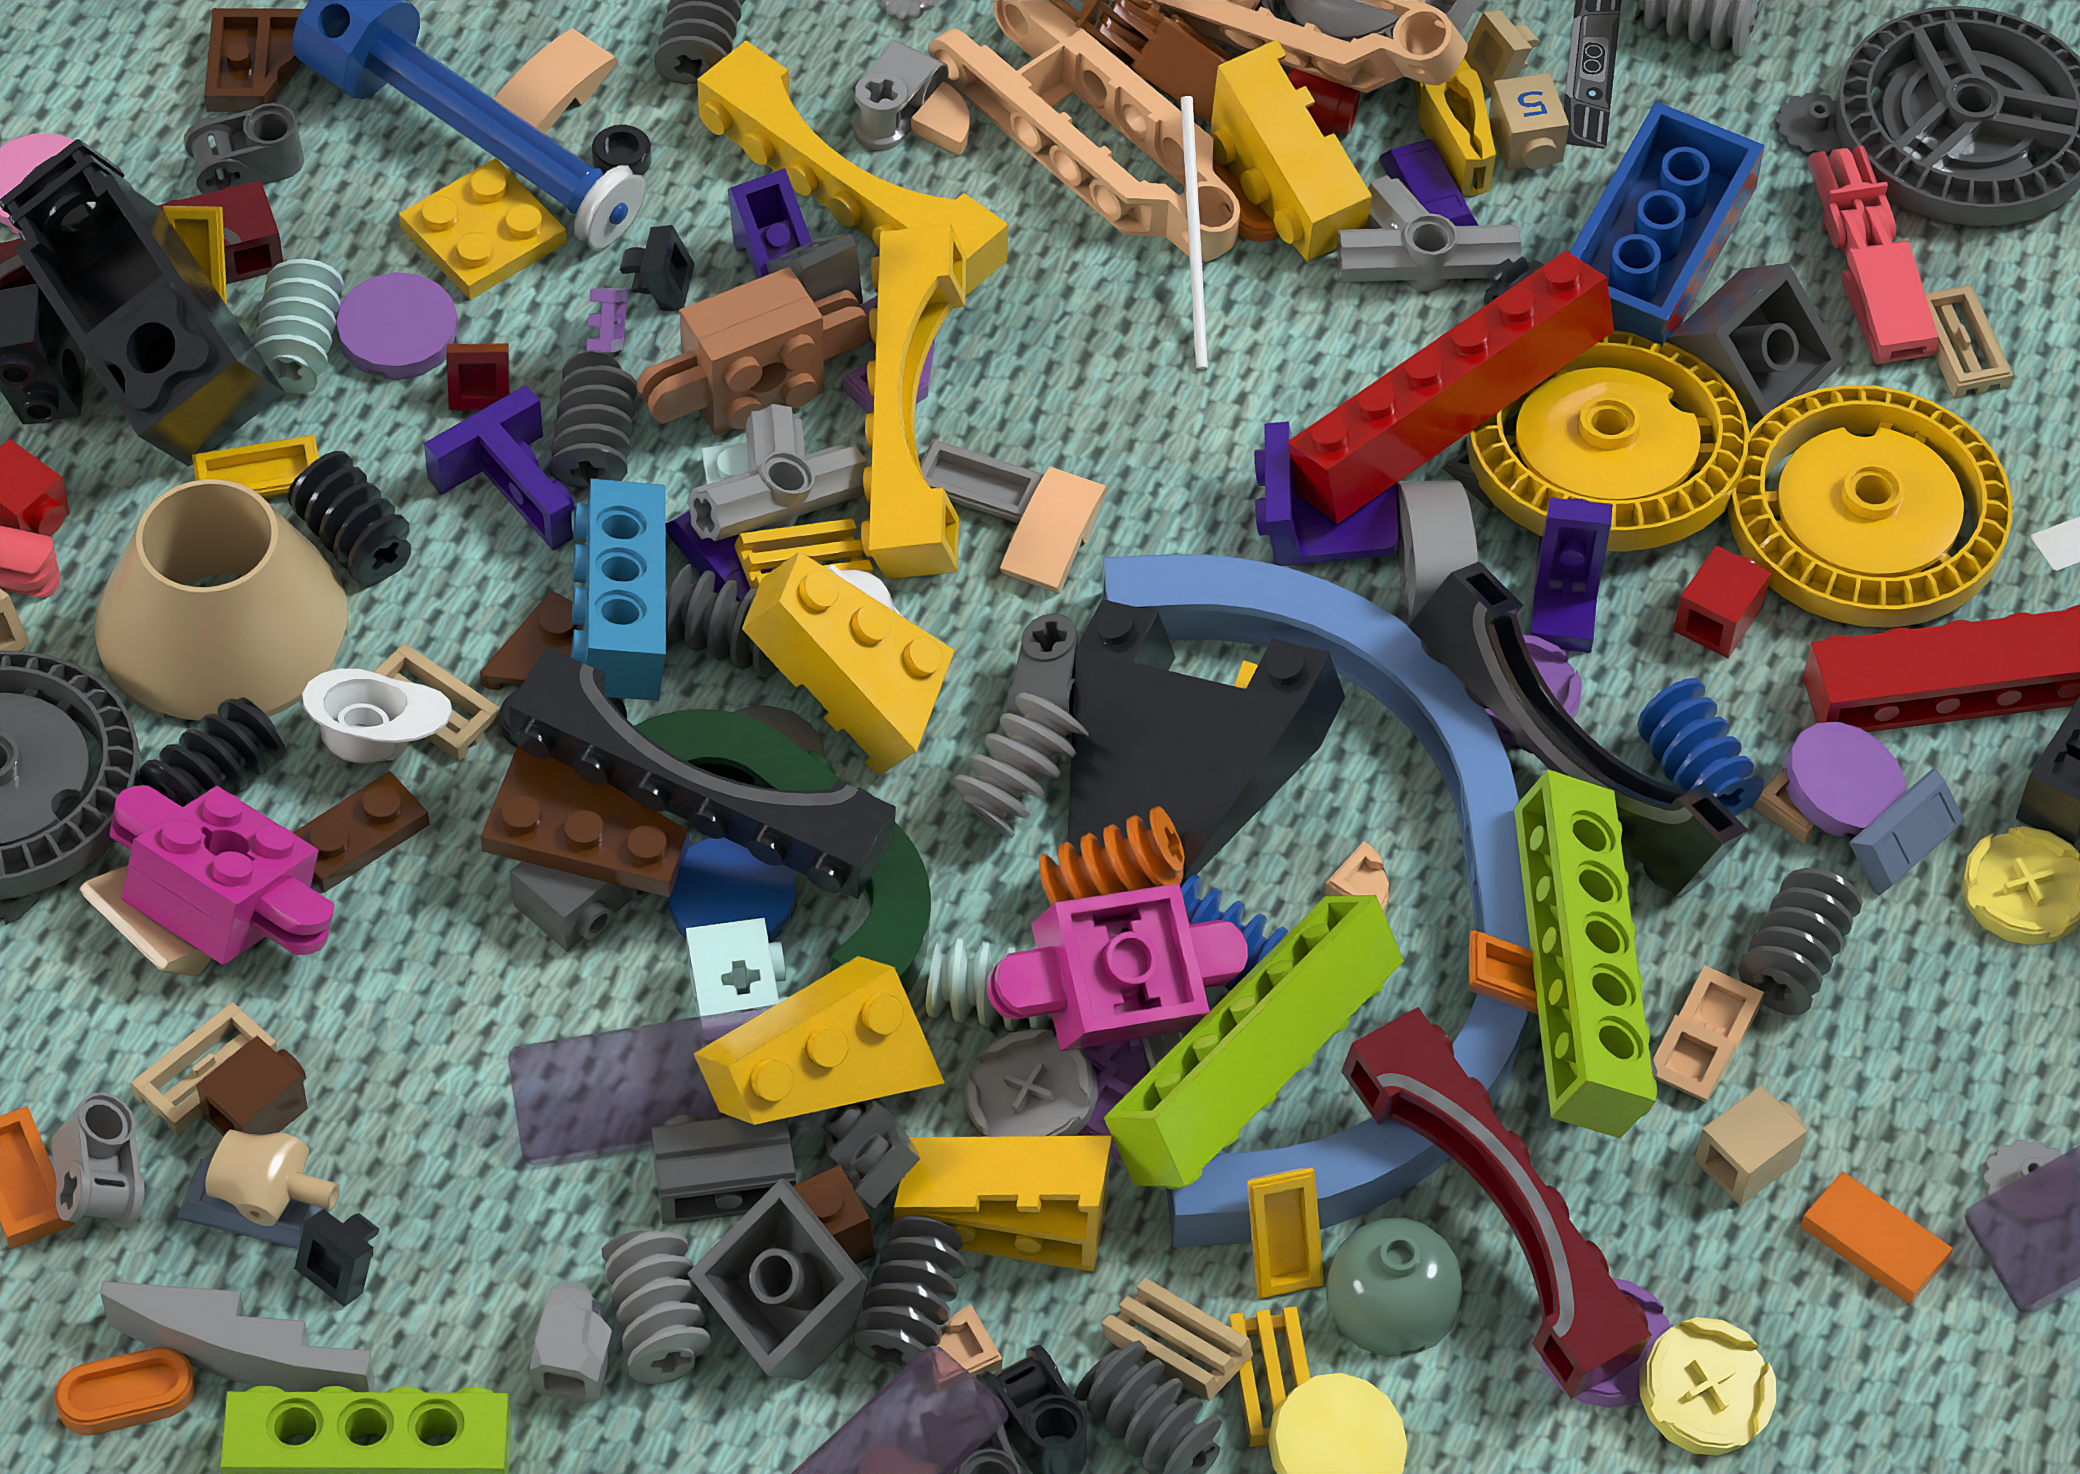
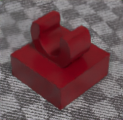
[446,343,511,410]

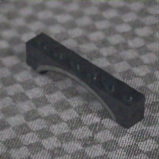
[1407,561,1748,897]
[509,647,896,899]

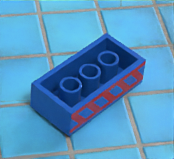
[1569,101,1765,347]

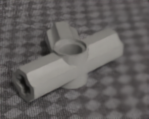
[1336,175,1521,292]
[687,404,867,541]

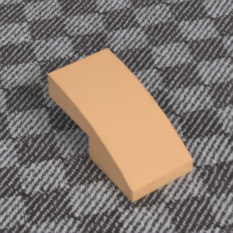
[493,28,618,134]
[1000,466,1108,594]
[1653,965,1764,1103]

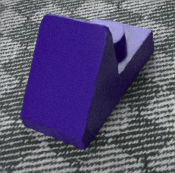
[728,168,812,279]

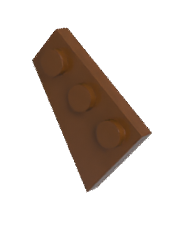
[480,745,689,897]

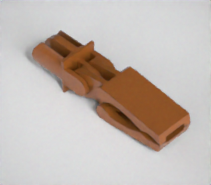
[1052,0,1234,124]

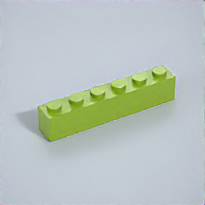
[1104,895,1404,1190]

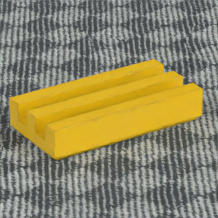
[734,518,873,589]
[1228,1306,1310,1447]

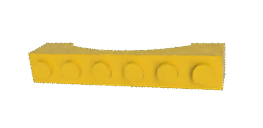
[697,41,1008,296]
[861,223,966,579]

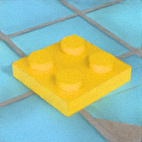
[399,158,567,300]

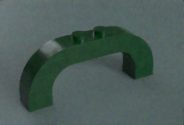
[613,709,931,995]

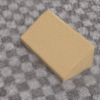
[79,864,212,976]

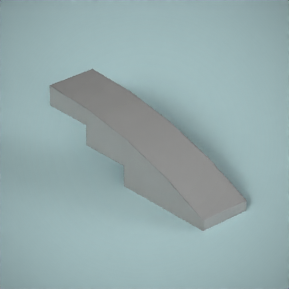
[100,1281,375,1392]

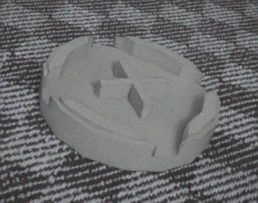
[964,1028,1098,1137]

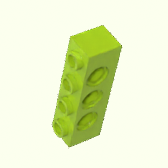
[220,1386,512,1474]

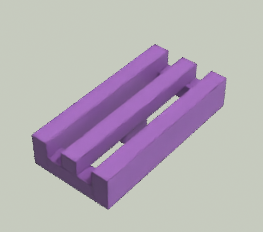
[586,288,628,353]

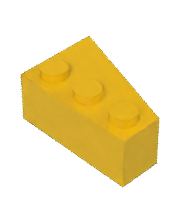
[1209,39,1372,262]
[742,551,955,776]
[694,956,945,1125]
[894,1136,1112,1272]

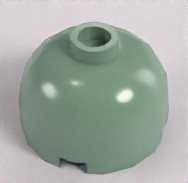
[1326,1217,1463,1357]

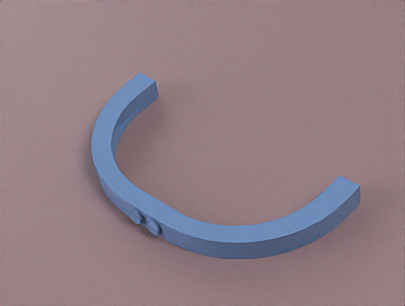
[1101,554,1531,1247]

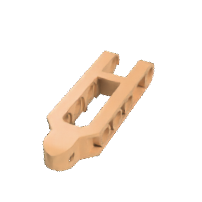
[928,0,1240,262]
[1152,0,1468,93]

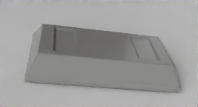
[920,439,1044,525]

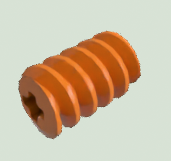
[1039,806,1185,906]

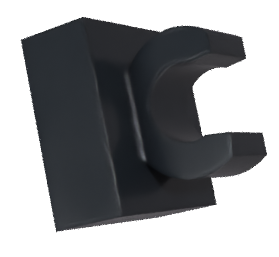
[619,225,695,311]
[294,1209,380,1307]

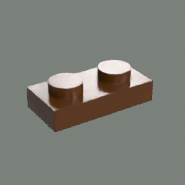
[293,771,430,893]

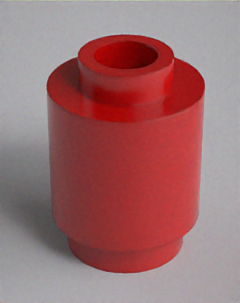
[1288,68,1361,136]

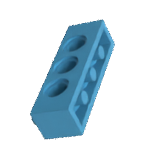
[571,479,666,701]

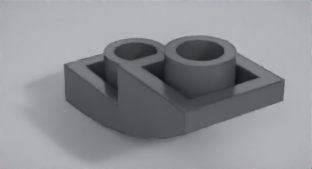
[823,1098,920,1209]

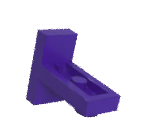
[424,385,575,550]
[1530,497,1613,653]

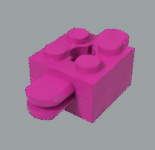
[109,785,335,966]
[987,883,1248,1052]

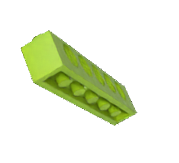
[1514,769,1657,1138]

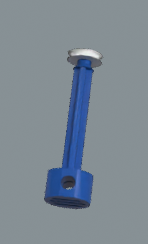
[292,0,646,251]

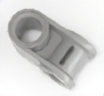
[854,40,949,151]
[51,1092,144,1228]

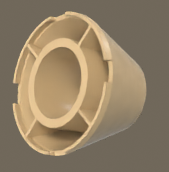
[95,479,348,721]

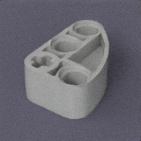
[1397,480,1478,625]

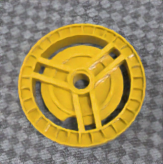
[1467,331,1749,552]
[1727,385,2013,627]

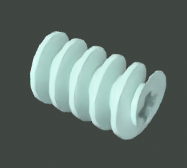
[252,259,344,394]
[926,937,1053,1032]

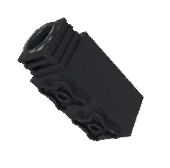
[0,139,285,466]

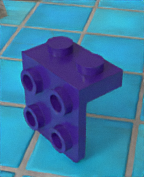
[1254,421,1400,566]

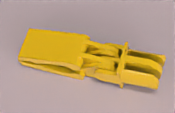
[1413,58,1496,196]

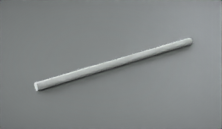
[1181,96,1208,370]

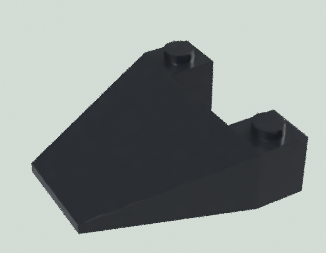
[1067,599,1345,887]

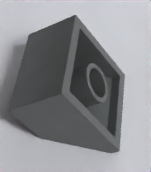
[1668,263,1844,425]
[687,1178,868,1381]

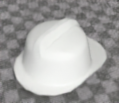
[302,668,453,763]

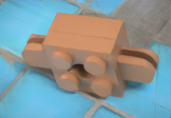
[636,266,870,436]

